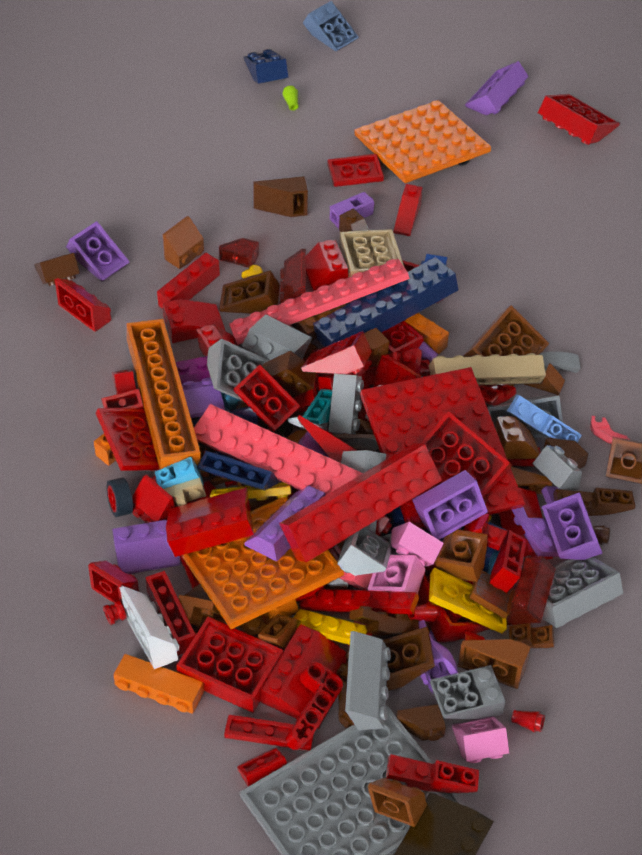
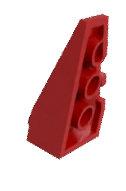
[297,415,357,463]

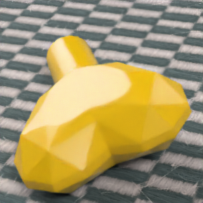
[241,265,263,278]

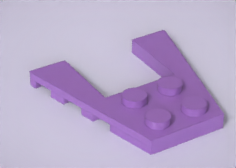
[511,486,559,557]

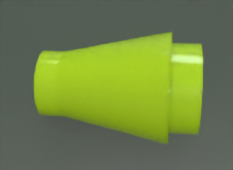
[282,86,299,110]

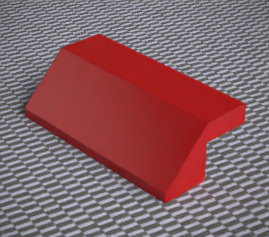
[499,488,553,564]

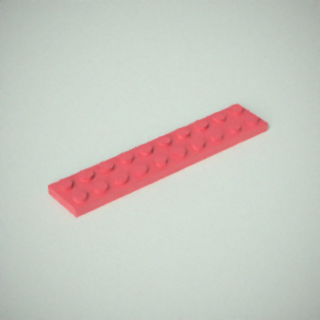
[229,259,410,345]
[194,404,363,496]

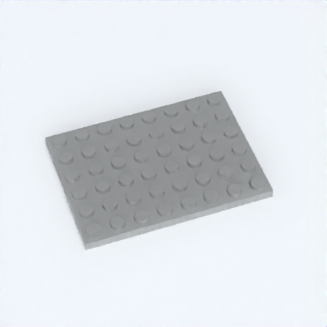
[240,705,465,855]

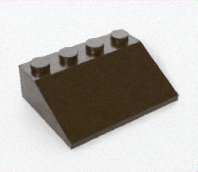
[394,792,494,855]

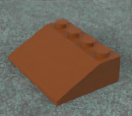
[463,305,549,386]

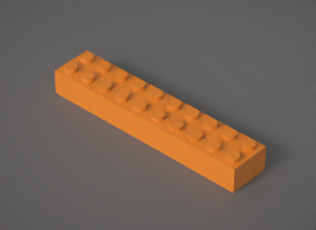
[126,319,200,469]

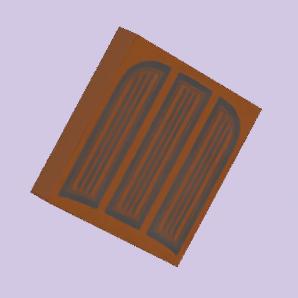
[469,570,515,619]

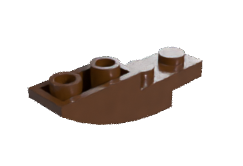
[553,488,636,516]
[349,606,429,636]

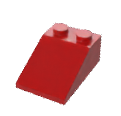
[163,299,225,343]

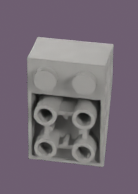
[429,665,506,719]

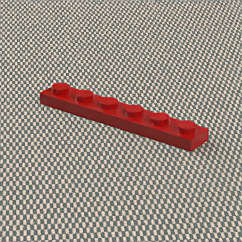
[299,589,419,614]

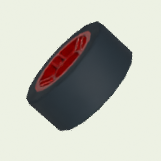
[106,477,133,517]

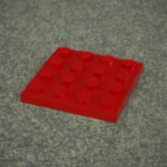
[95,408,160,471]

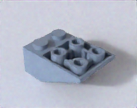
[303,1,359,51]

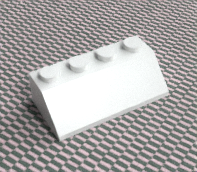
[119,586,179,669]

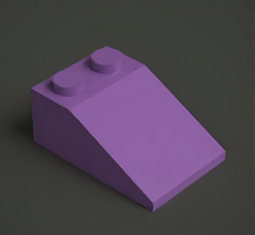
[66,221,130,282]

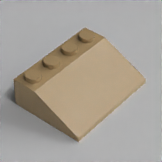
[339,229,405,278]

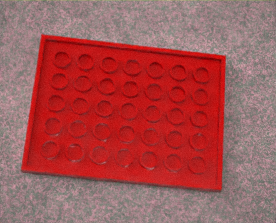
[360,367,525,530]

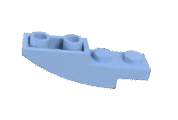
[507,395,582,443]

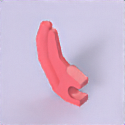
[590,416,630,444]

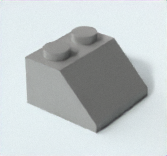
[532,445,582,491]

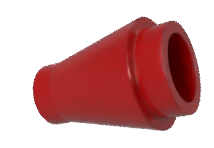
[408,602,440,623]
[511,710,545,733]

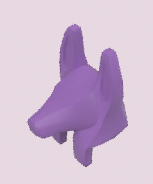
[419,620,458,694]

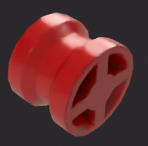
[103,600,127,625]

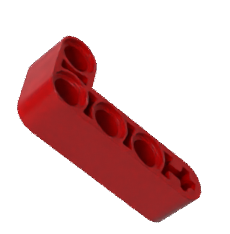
[286,661,343,750]

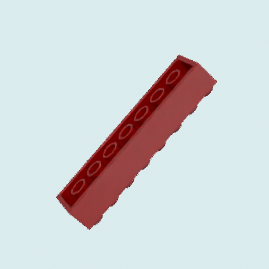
[279,443,442,562]

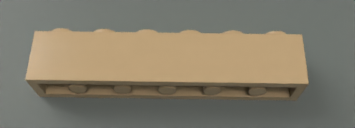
[429,353,546,385]

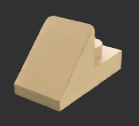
[164,478,206,507]

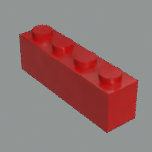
[157,252,220,309]
[145,570,196,656]

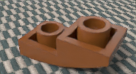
[509,623,554,648]

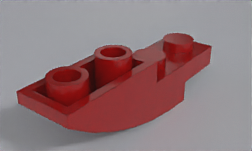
[386,754,479,793]

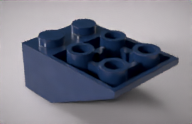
[243,49,289,84]

